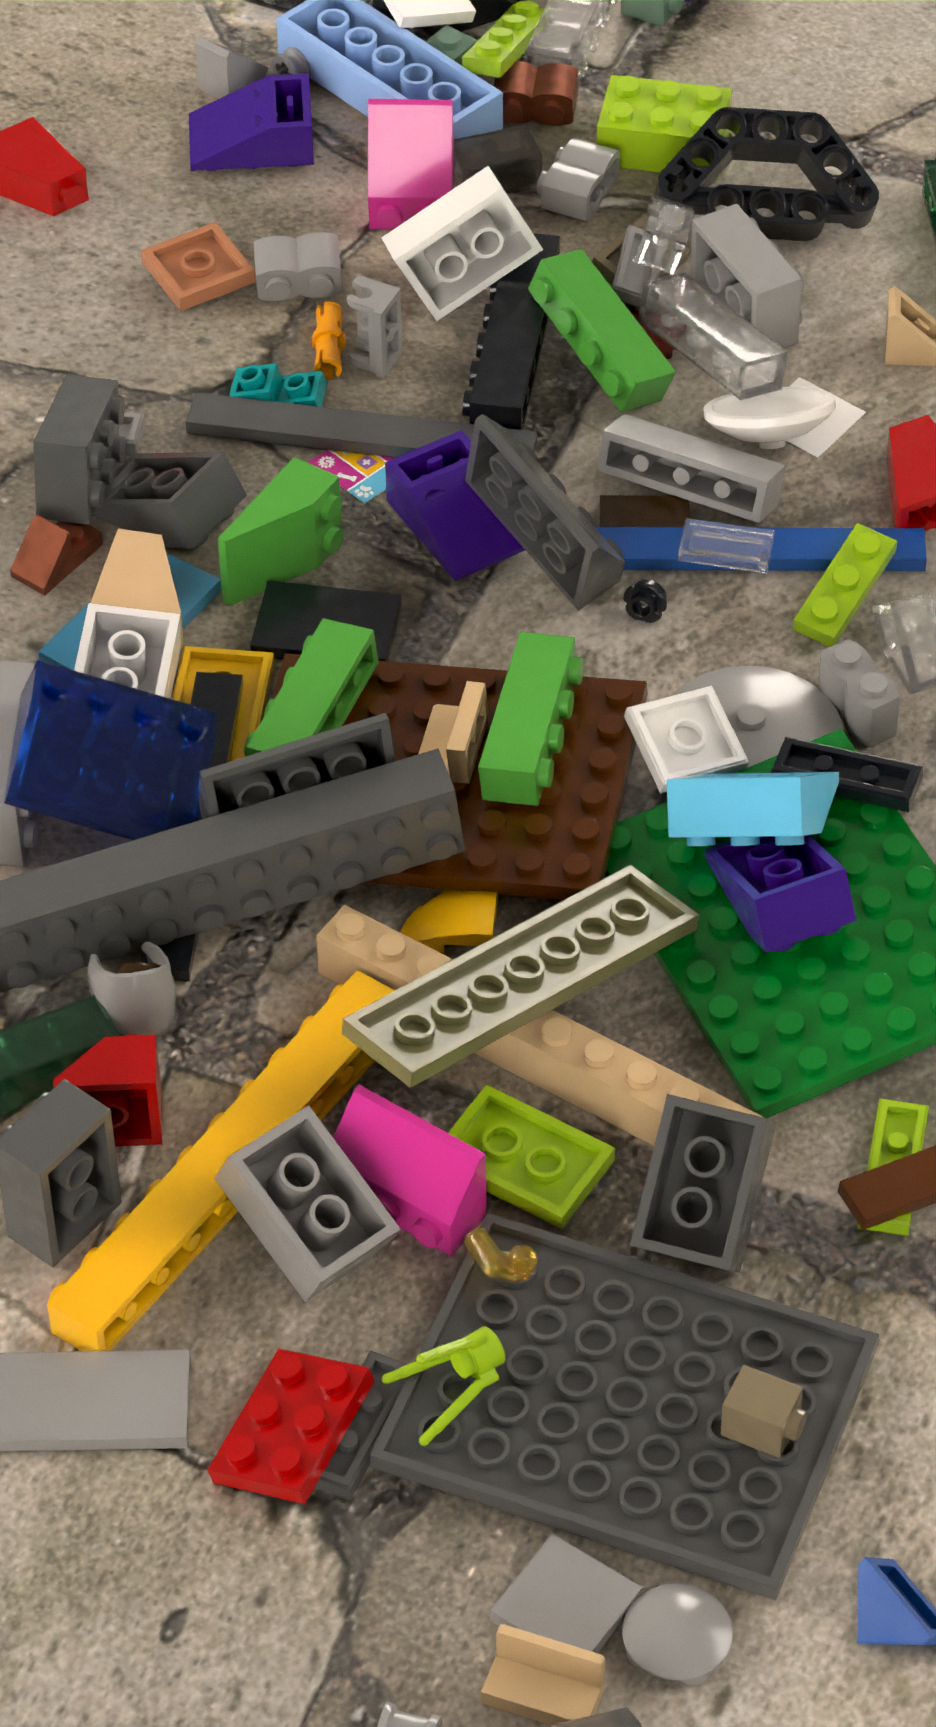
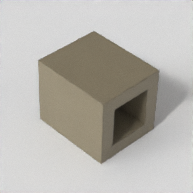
[721,1364,808,1458]

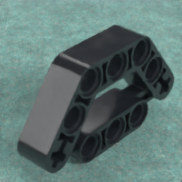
[654,107,879,241]

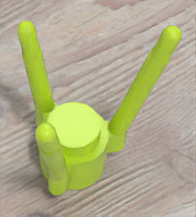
[382,1326,505,1446]

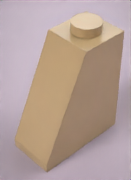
[91,528,184,650]

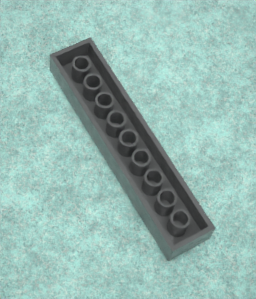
[0,748,466,992]

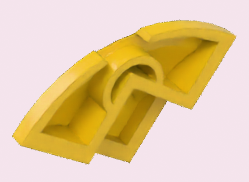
[400,890,499,955]

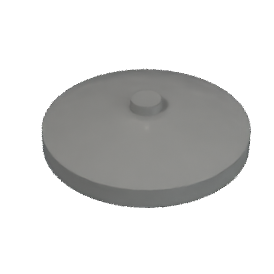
[672,666,844,768]

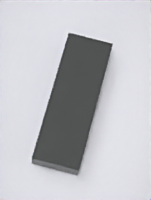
[315,1350,407,1501]

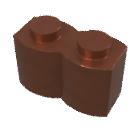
[493,61,579,126]

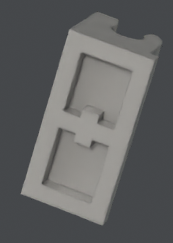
[347,275,402,379]

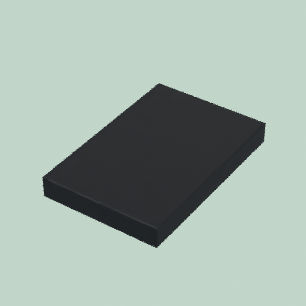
[250,580,402,661]

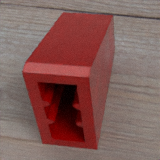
[0,117,89,216]
[886,415,936,531]

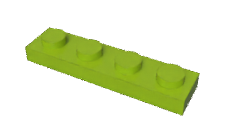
[462,1,552,78]

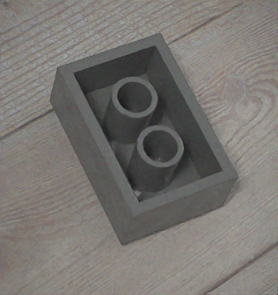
[33,375,126,525]
[0,1079,122,1268]
[630,1094,777,1273]

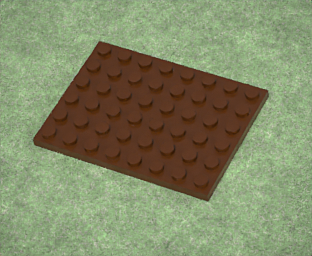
[271,653,648,900]

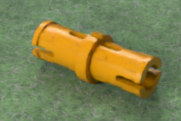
[312,301,346,380]

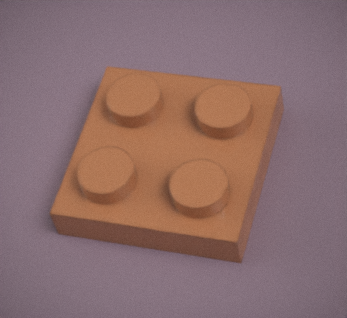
[141,222,256,311]

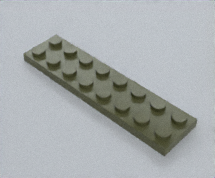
[342,865,699,1088]

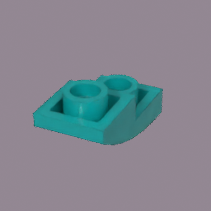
[229,363,328,407]

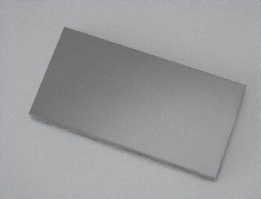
[0,1349,191,1452]

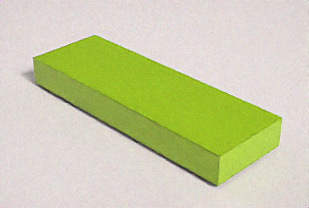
[858,1098,929,1236]

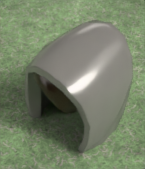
[87,941,176,1038]

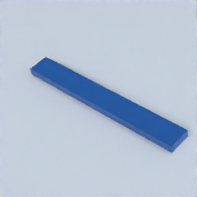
[595,527,927,571]

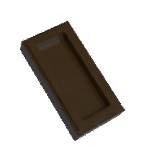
[600,495,690,527]

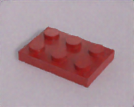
[207,1348,375,1504]

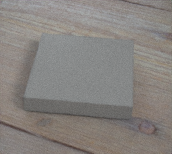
[490,1534,643,1653]

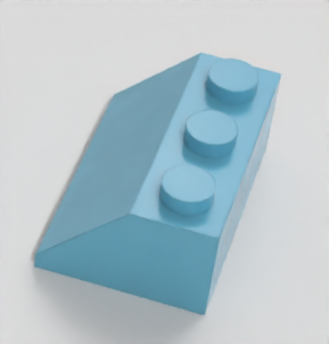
[666,772,839,846]

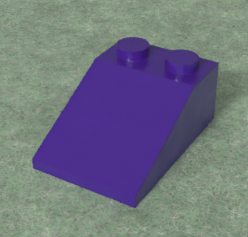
[704,835,857,953]

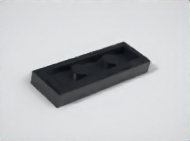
[771,737,923,812]

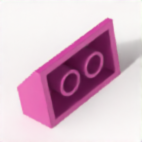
[333,1084,487,1257]

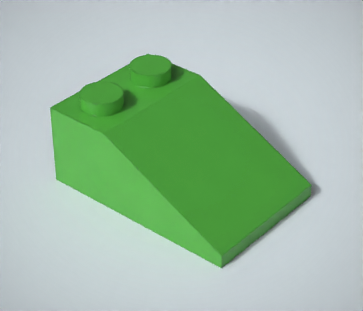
[218,457,344,606]

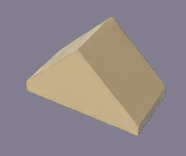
[885,286,936,366]

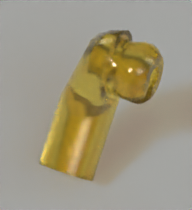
[464,1228,537,1282]

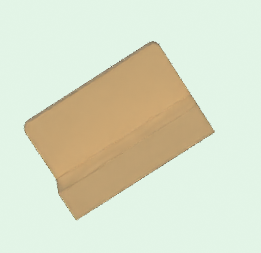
[419,681,490,784]
[481,1624,605,1725]

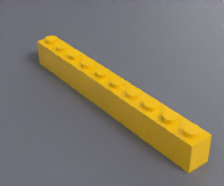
[47,970,395,1351]

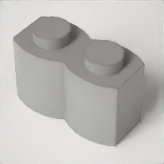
[537,138,620,221]
[254,232,342,301]
[818,639,900,748]

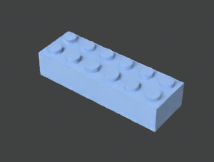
[276,0,503,162]

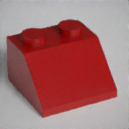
[53,1034,162,1147]

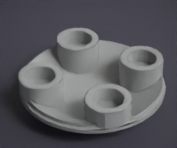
[622,1584,733,1686]

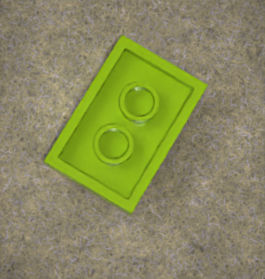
[448,1084,615,1229]

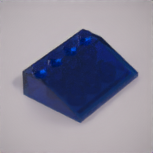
[4,660,218,840]

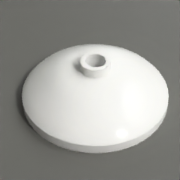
[703,387,836,449]

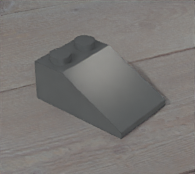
[93,452,247,550]

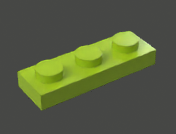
[793,523,897,647]

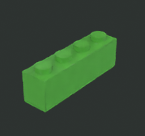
[528,249,676,413]
[244,618,379,757]
[478,632,584,806]

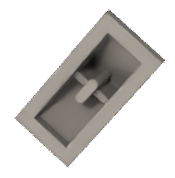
[195,36,269,99]

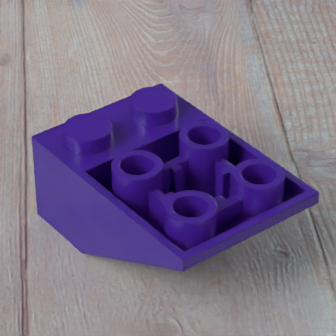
[189,74,314,171]
[385,430,525,581]

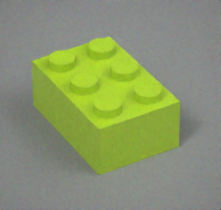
[597,75,732,179]

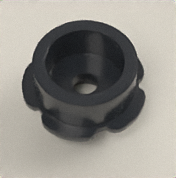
[623,580,667,623]

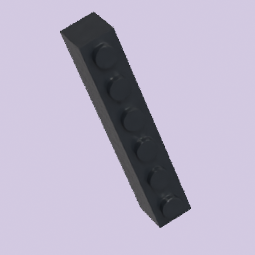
[462,233,560,430]

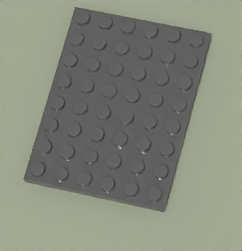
[369,1213,879,1600]

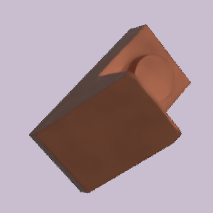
[10,515,103,596]

